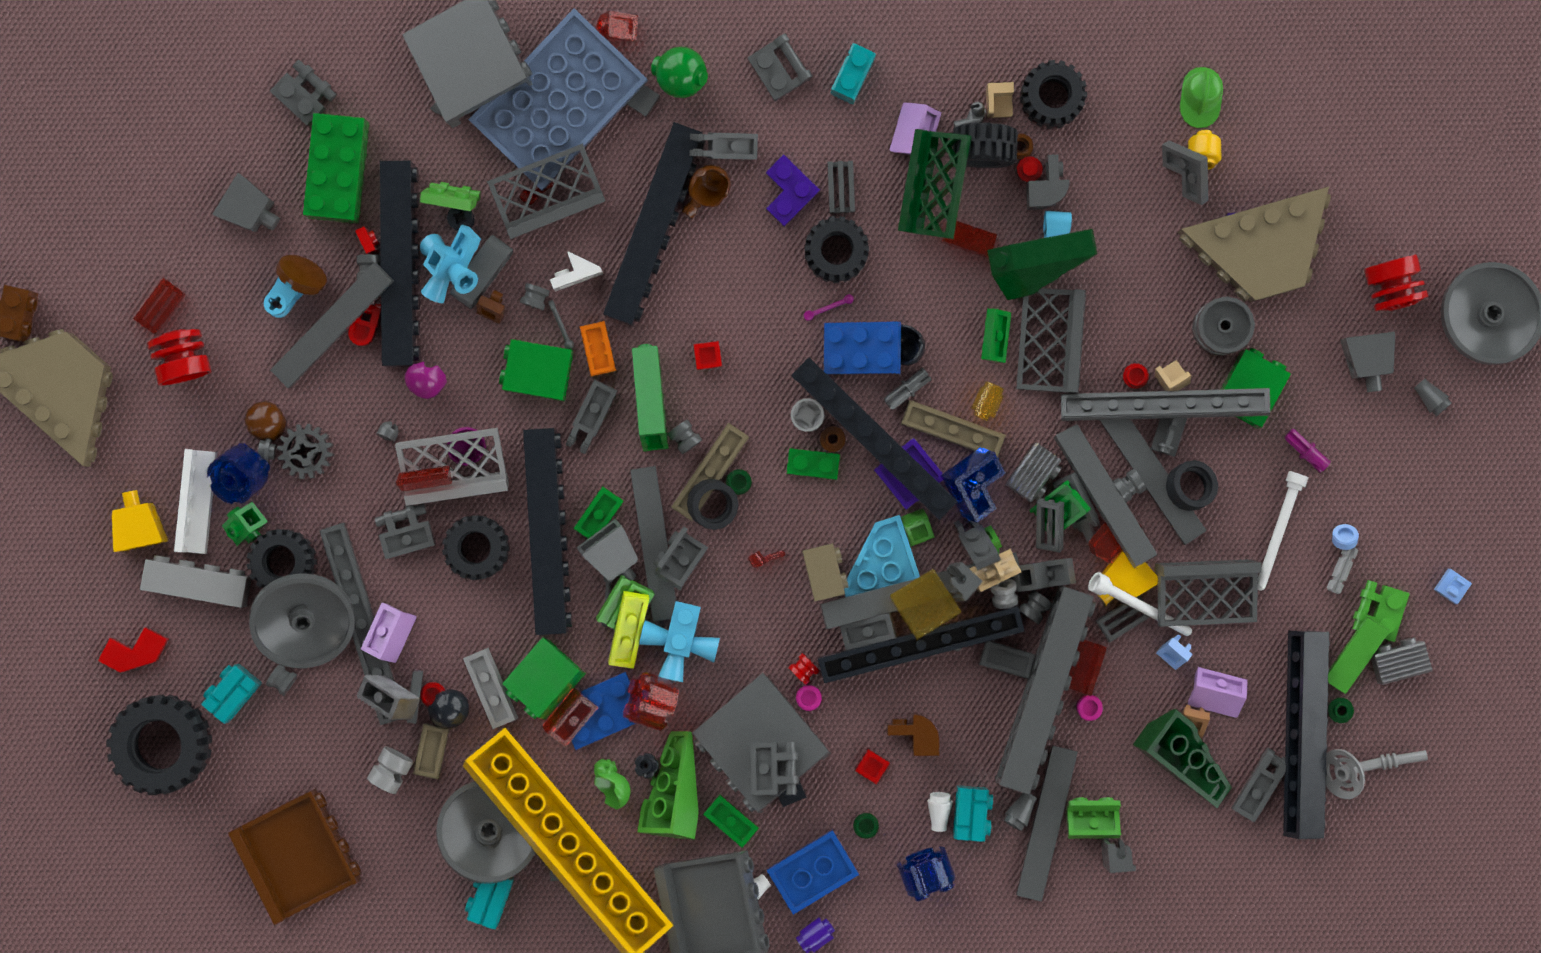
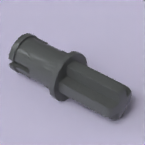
[884,368,932,410]

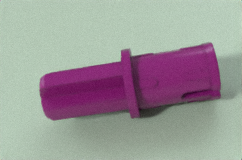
[1284,429,1331,473]

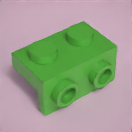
[1066,797,1121,839]

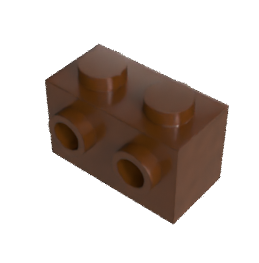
[0,285,38,342]

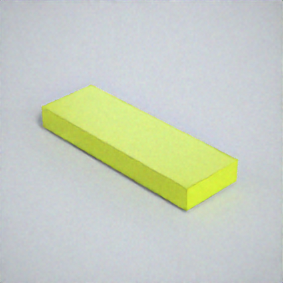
[608,591,649,669]

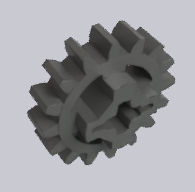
[277,424,334,479]

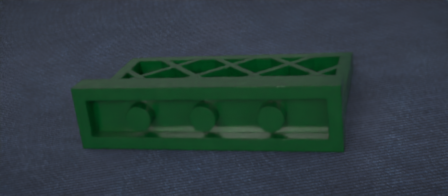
[898,129,971,239]

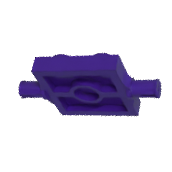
[874,438,946,510]

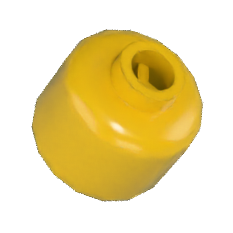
[1188,130,1221,170]

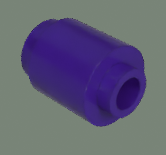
[796,917,835,953]

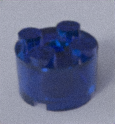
[207,443,270,504]
[897,846,956,901]

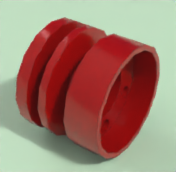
[1364,255,1429,311]
[147,329,212,386]

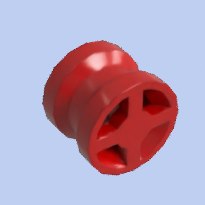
[788,653,820,685]

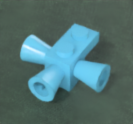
[420,225,481,303]
[639,601,720,682]

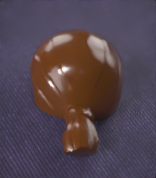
[682,165,731,219]

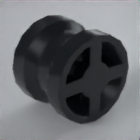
[447,208,475,232]

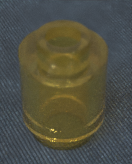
[971,381,1004,421]

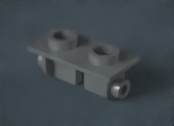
[1150,418,1187,457]

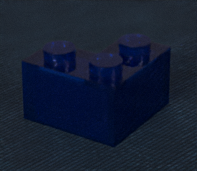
[940,447,1006,523]

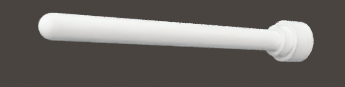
[1258,471,1309,591]
[1088,572,1192,636]

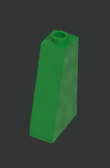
[632,344,669,452]

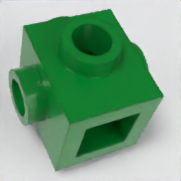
[222,502,268,546]

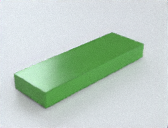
[1328,616,1390,694]

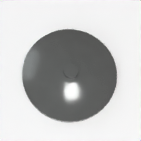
[1441,262,1541,365]
[249,574,355,668]
[436,781,535,884]

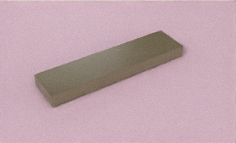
[901,400,1006,459]
[671,423,749,522]

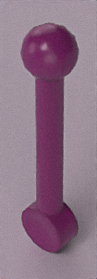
[804,294,854,321]

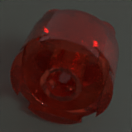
[623,672,678,731]

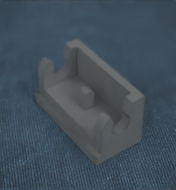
[940,562,983,602]
[1101,838,1136,873]

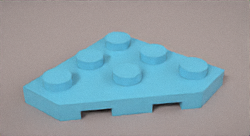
[844,515,920,597]

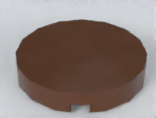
[276,255,327,295]

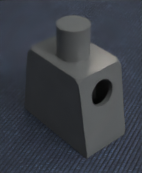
[213,173,280,233]
[1340,332,1395,392]
[576,519,638,581]

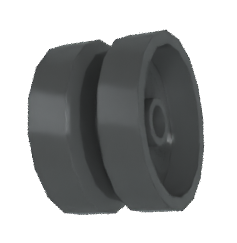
[1192,297,1255,356]

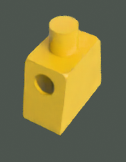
[112,490,168,552]
[1097,548,1158,605]

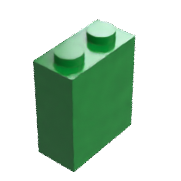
[499,339,574,402]
[1220,348,1291,429]
[502,637,586,720]

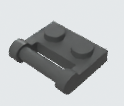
[747,33,813,102]

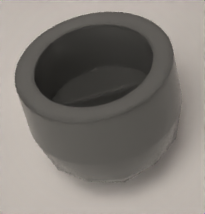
[376,421,399,443]

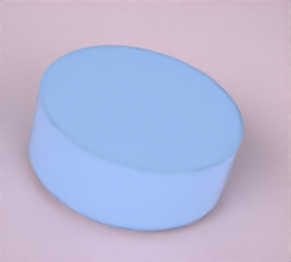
[1332,524,1359,550]

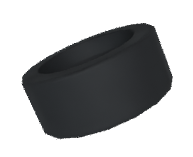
[1166,460,1218,511]
[687,479,739,530]

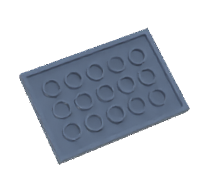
[468,9,648,191]

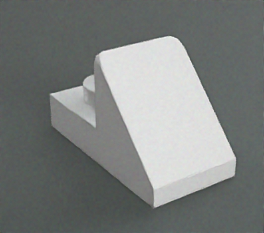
[550,252,603,291]

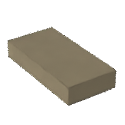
[413,723,450,779]

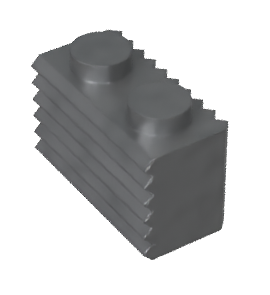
[1005,442,1062,502]
[1371,637,1432,685]
[357,675,420,720]

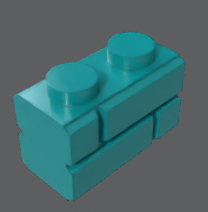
[830,43,876,105]
[201,664,262,724]
[953,785,993,842]
[464,877,515,930]

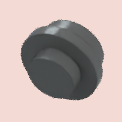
[257,438,276,464]

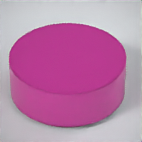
[796,685,822,711]
[1076,695,1103,721]

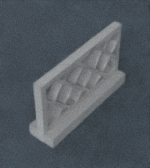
[395,428,509,506]

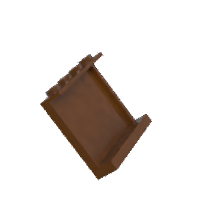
[228,788,362,925]

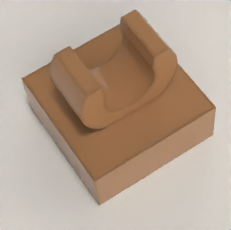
[1182,704,1210,737]

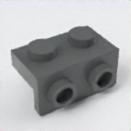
[654,526,708,590]

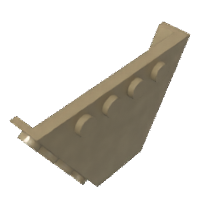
[1177,187,1331,303]
[0,329,113,467]

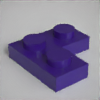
[766,154,820,227]

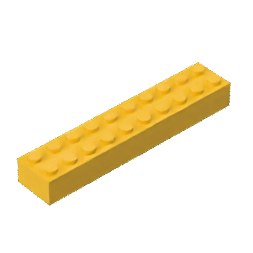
[463,728,674,953]

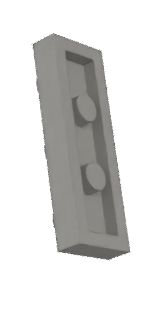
[463,648,518,729]

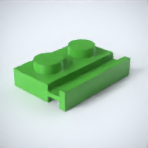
[596,575,655,630]

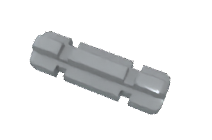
[1327,547,1358,594]

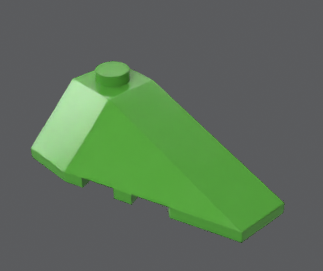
[637,731,699,839]

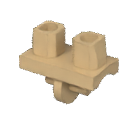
[969,549,1021,592]

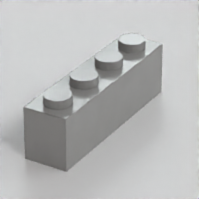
[140,555,252,608]

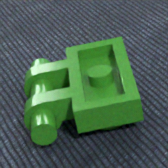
[420,182,481,211]
[1352,580,1410,642]

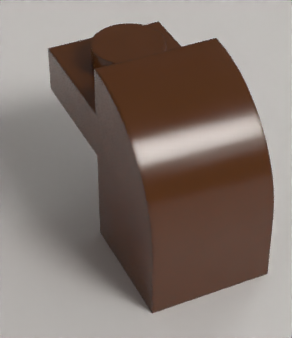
[886,713,939,756]

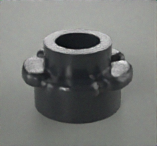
[635,753,659,779]

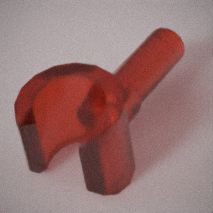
[520,182,554,205]
[748,550,785,568]

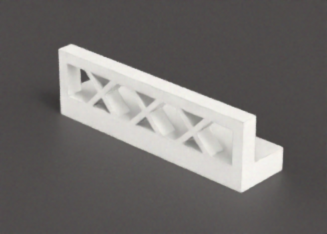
[174,449,217,554]

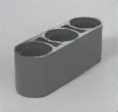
[450,235,514,309]

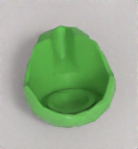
[594,759,631,810]

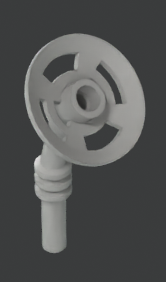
[1326,749,1428,799]

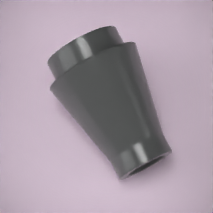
[1414,378,1452,417]
[1004,793,1037,831]

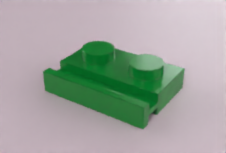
[1029,480,1091,538]

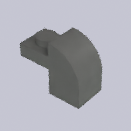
[1026,154,1070,210]
[1014,558,1076,592]

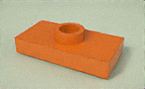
[580,321,616,377]

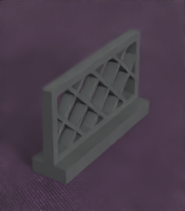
[487,143,606,239]
[1016,288,1086,394]
[1155,559,1262,627]

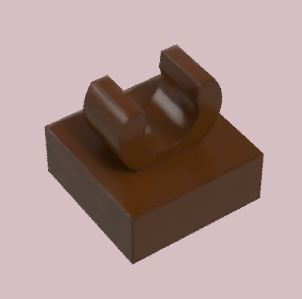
[476,290,505,324]

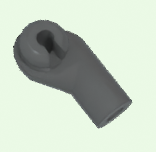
[953,102,986,128]

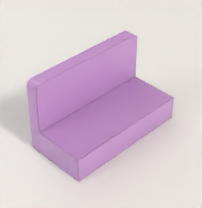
[890,103,941,156]
[361,603,416,663]
[1188,667,1248,718]

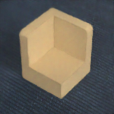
[986,82,1014,118]
[1155,360,1191,391]

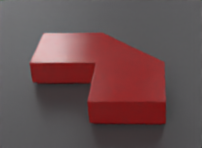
[98,627,169,673]

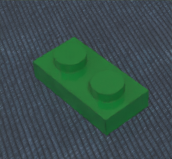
[981,308,1011,363]
[786,448,840,480]
[574,486,624,539]
[703,794,759,848]

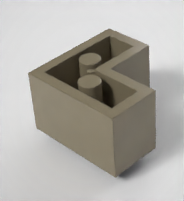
[802,543,849,601]

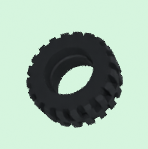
[106,695,212,796]

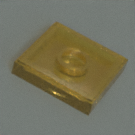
[889,569,961,640]

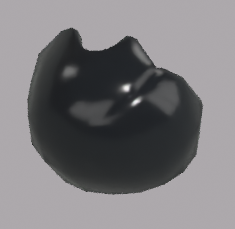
[901,324,926,366]
[428,689,469,728]

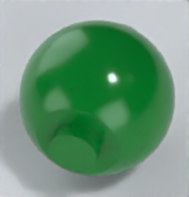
[651,46,708,98]

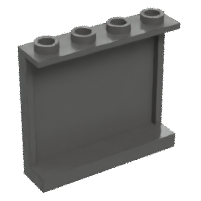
[402,0,533,128]
[693,673,831,813]
[654,850,770,953]

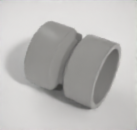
[791,398,825,432]
[367,746,413,794]

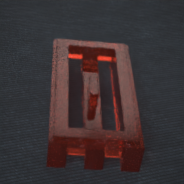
[133,278,185,334]

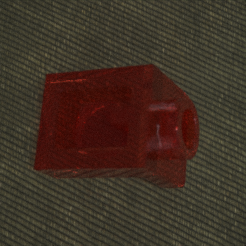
[596,11,638,42]

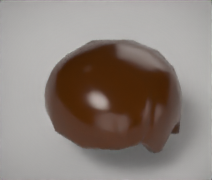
[245,401,286,441]

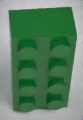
[303,113,369,224]

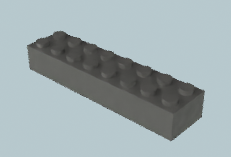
[995,586,1096,795]

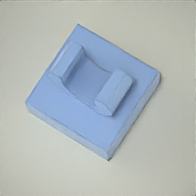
[1434,569,1472,604]
[1156,635,1192,670]

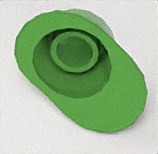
[1180,67,1223,128]

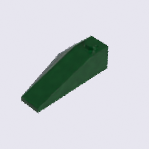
[987,229,1097,300]
[1133,709,1232,808]

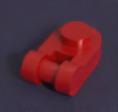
[348,303,381,346]

